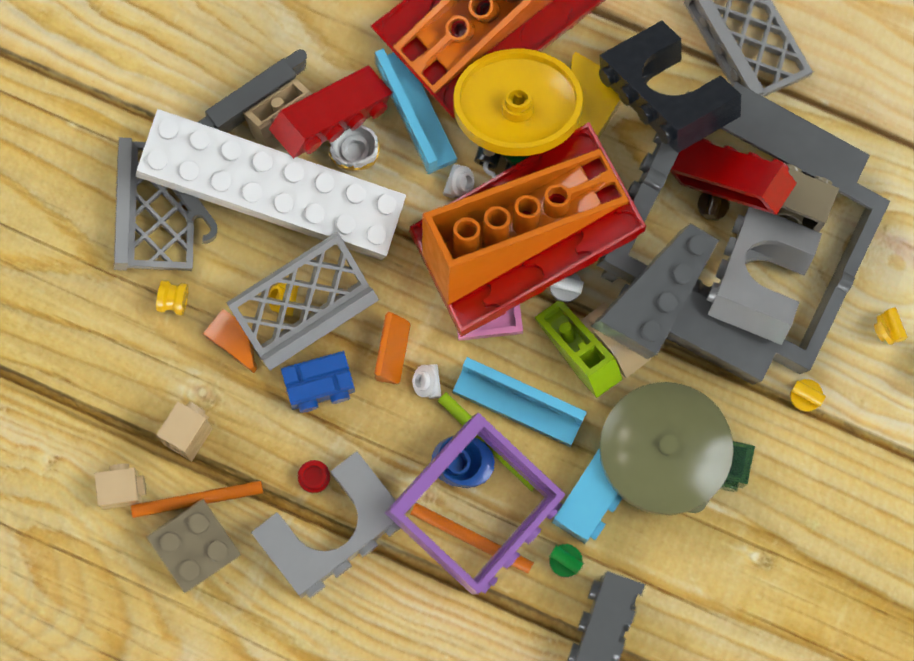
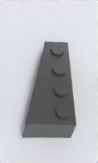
[591,223,719,359]
[567,571,645,661]

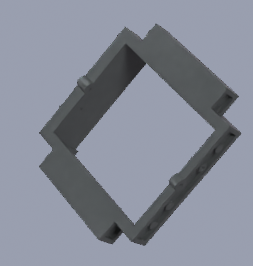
[597,82,890,385]

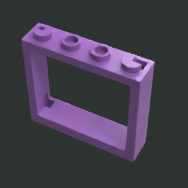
[385,413,566,594]

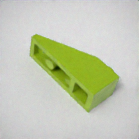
[535,300,623,398]

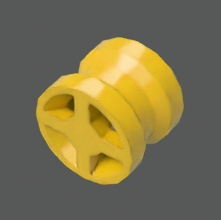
[156,280,189,316]

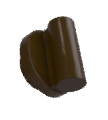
[697,192,730,221]

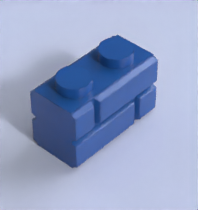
[281,351,355,413]

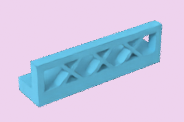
[375,48,457,175]
[452,357,587,447]

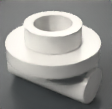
[443,164,474,198]
[550,273,584,302]
[412,364,441,399]

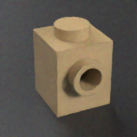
[94,464,146,510]

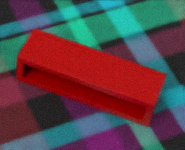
[269,65,393,159]
[670,138,797,215]

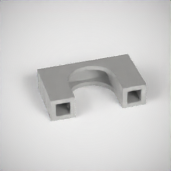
[707,207,822,345]
[251,451,406,598]

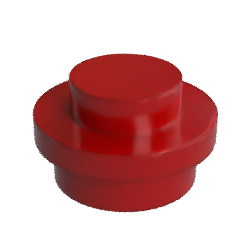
[297,460,331,493]

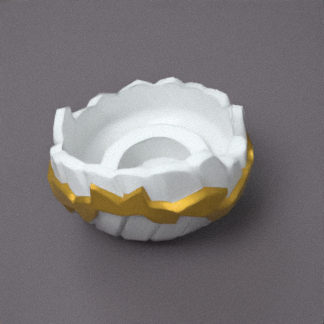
[329,125,380,171]

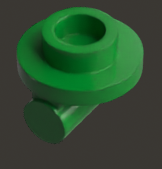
[549,544,584,577]

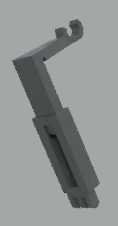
[172,49,307,244]

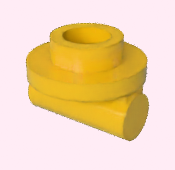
[268,282,299,317]
[874,308,908,345]
[790,379,826,412]

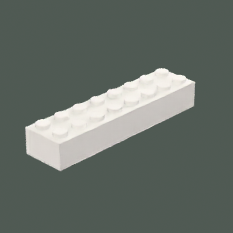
[135,109,406,260]

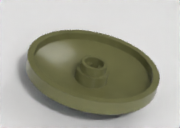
[599,382,733,515]

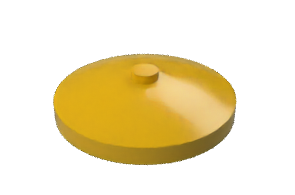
[454,49,583,156]

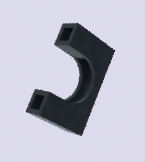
[599,20,741,153]

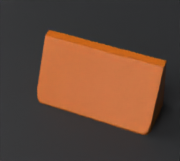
[374,312,411,384]

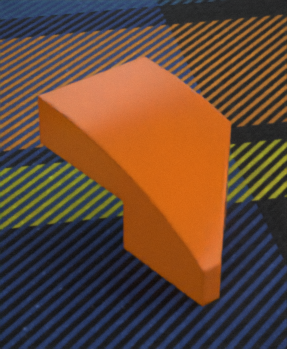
[203,309,257,373]

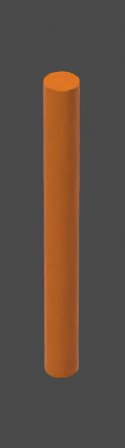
[131,481,264,518]
[411,503,534,574]

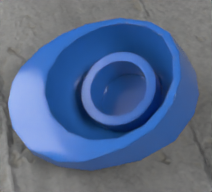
[431,436,495,488]

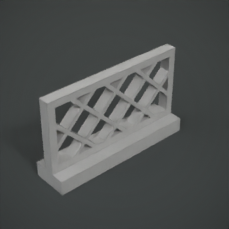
[684,0,813,97]
[114,137,194,271]
[226,232,379,371]

